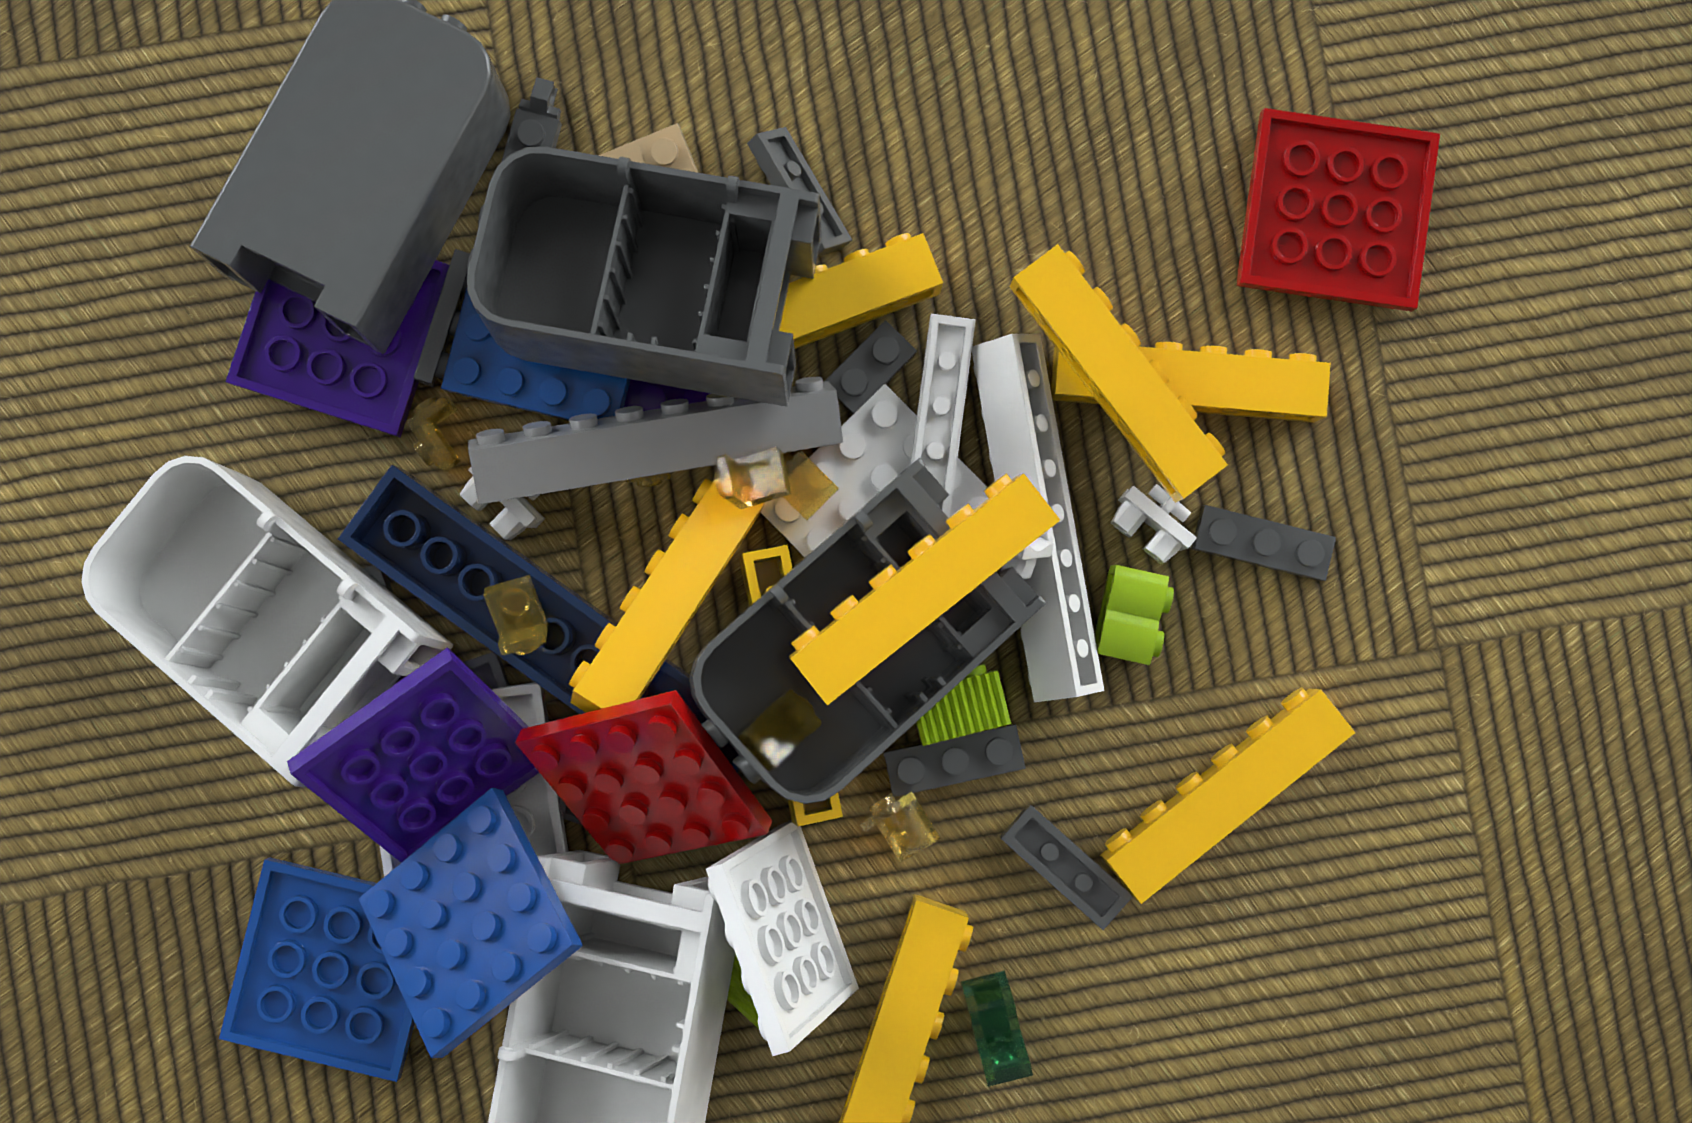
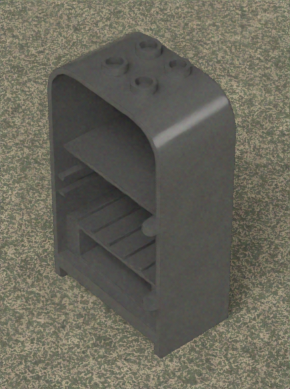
[189,0,511,354]
[467,147,822,407]
[689,458,1047,804]

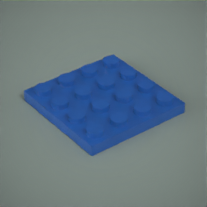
[441,289,631,421]
[358,788,583,1058]
[219,857,415,1082]

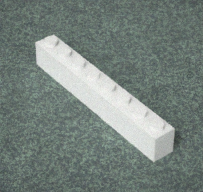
[972,334,1104,702]

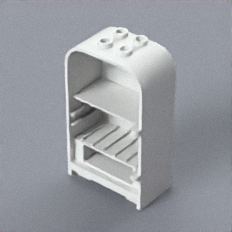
[81,456,453,787]
[488,850,735,1123]

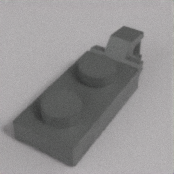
[502,77,562,161]

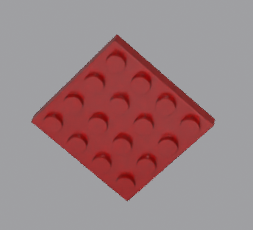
[1236,108,1440,312]
[515,690,772,864]

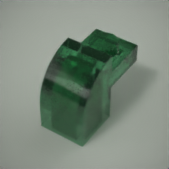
[961,970,1033,1087]

